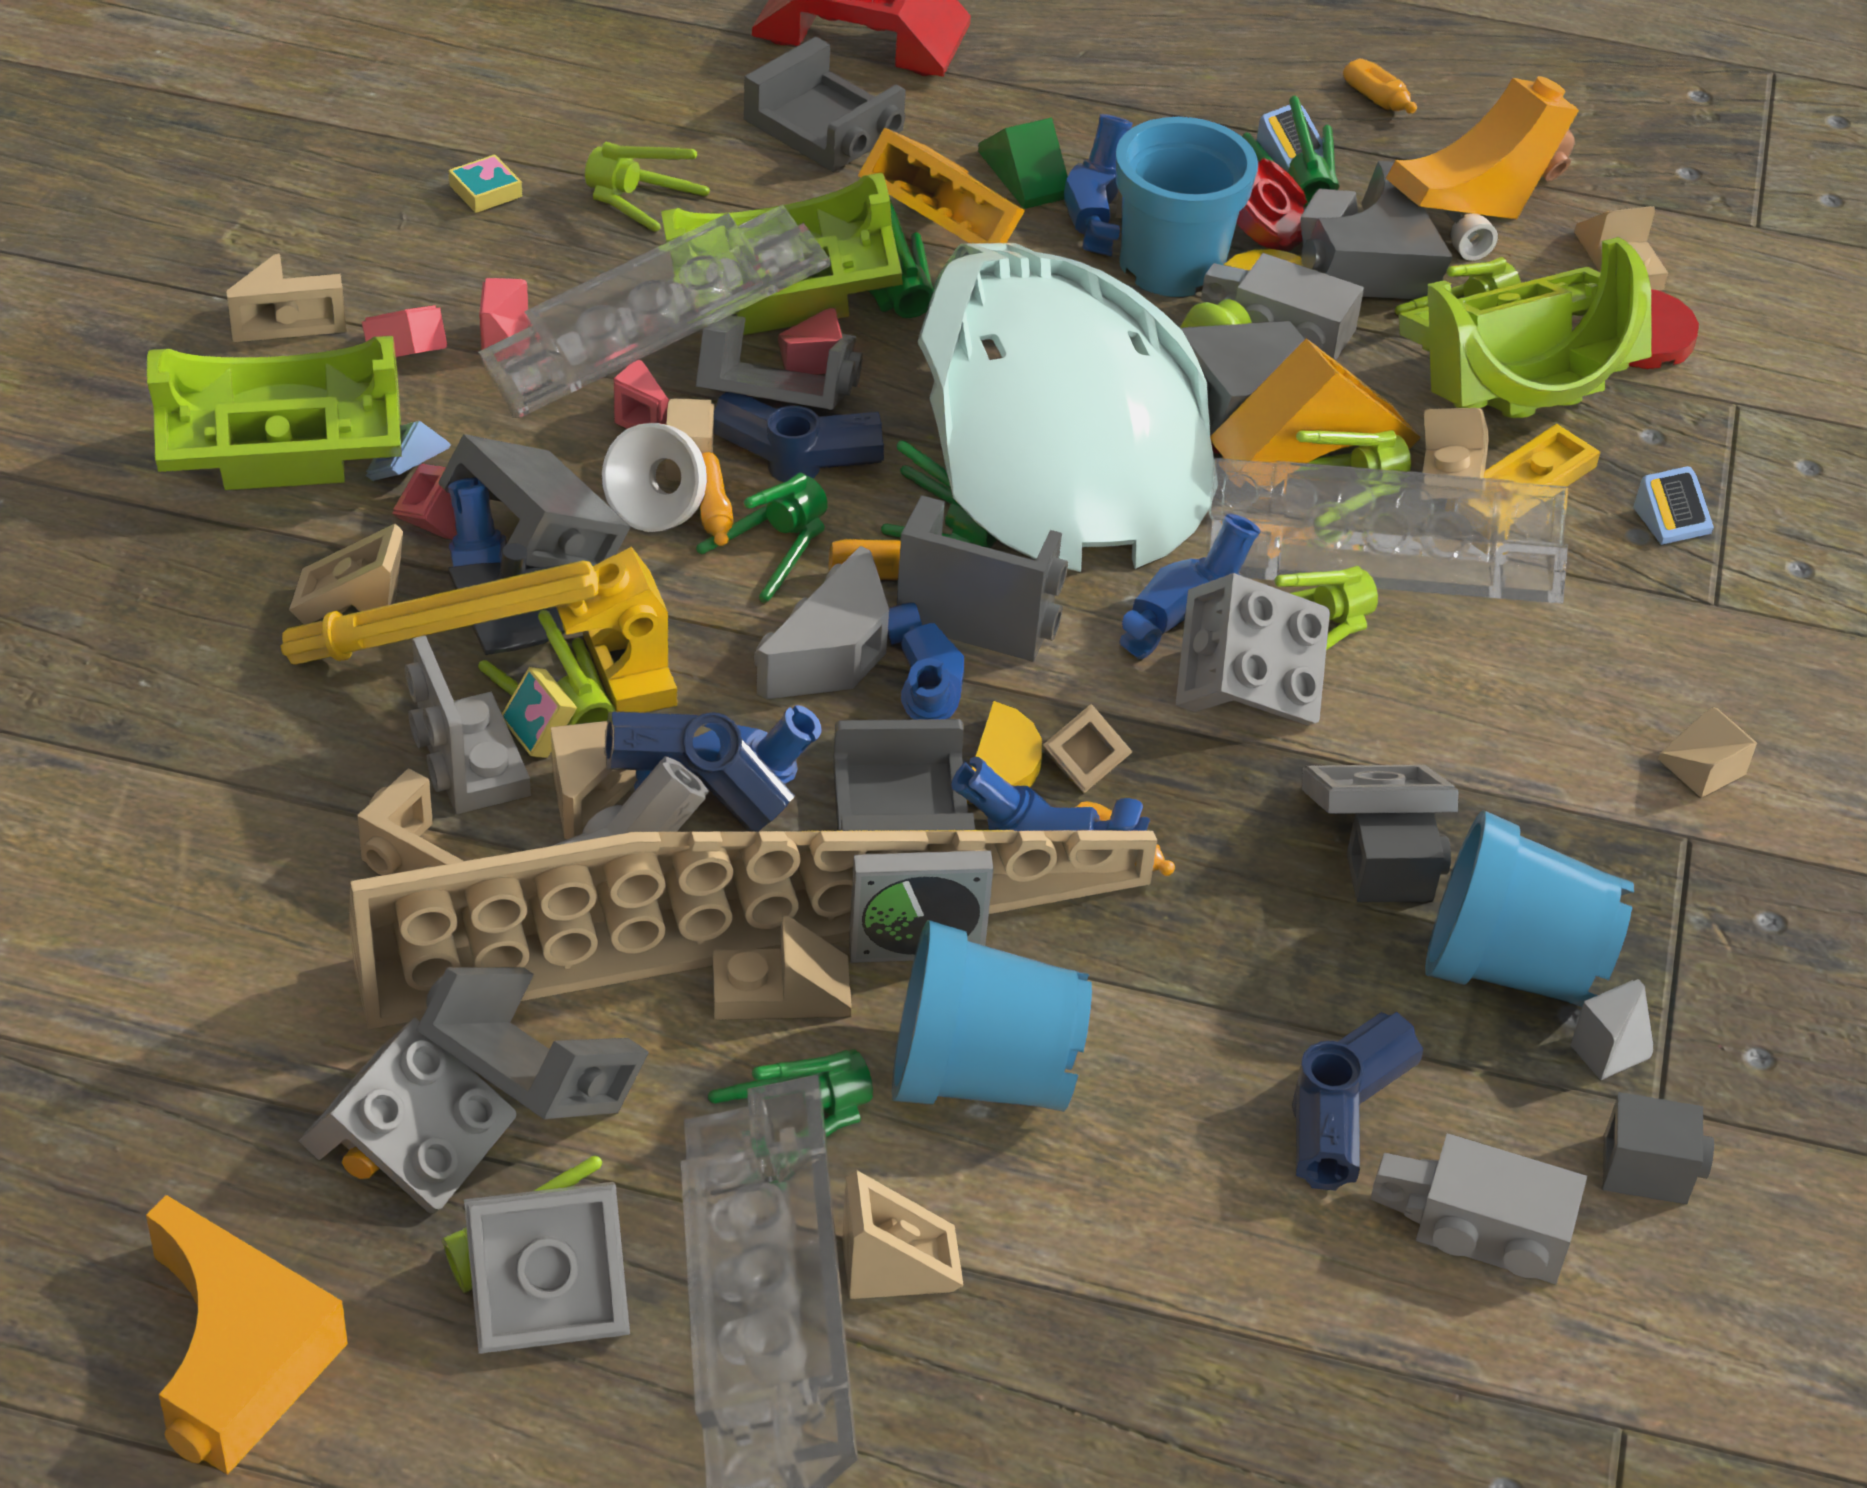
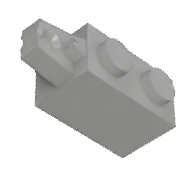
[1201,253,1364,361]
[1371,1133,1587,1285]

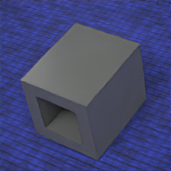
[1347,812,1451,902]
[1602,1092,1714,1204]

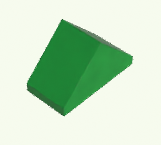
[978,117,1068,209]

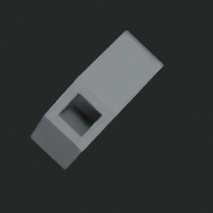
[754,546,889,699]

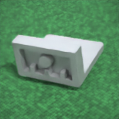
[1175,573,1330,725]
[405,636,531,815]
[298,1018,517,1214]

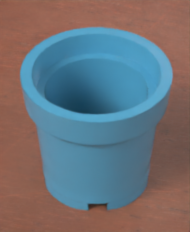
[1116,117,1258,297]
[1425,810,1634,1007]
[892,920,1092,1112]

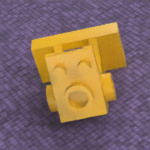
[556,547,677,713]

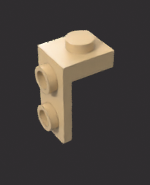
[357,768,463,876]

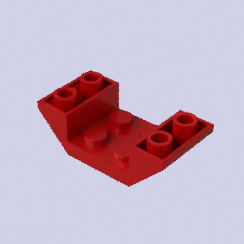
[752,0,971,77]

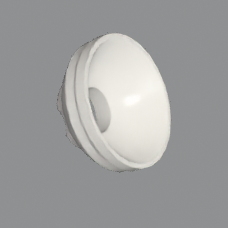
[602,423,707,532]

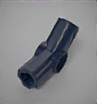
[714,392,884,482]
[604,712,795,831]
[1292,1012,1423,1191]

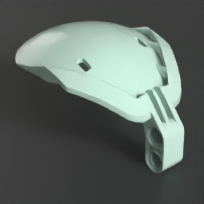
[917,243,1217,572]

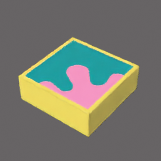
[448,154,522,213]
[502,667,577,758]

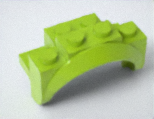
[661,172,902,335]
[1399,237,1651,418]
[147,336,402,490]

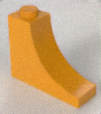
[1385,76,1579,219]
[858,127,1025,243]
[1210,338,1421,494]
[146,1195,348,1475]

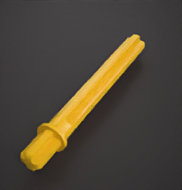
[280,561,599,665]

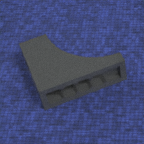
[1301,161,1453,299]

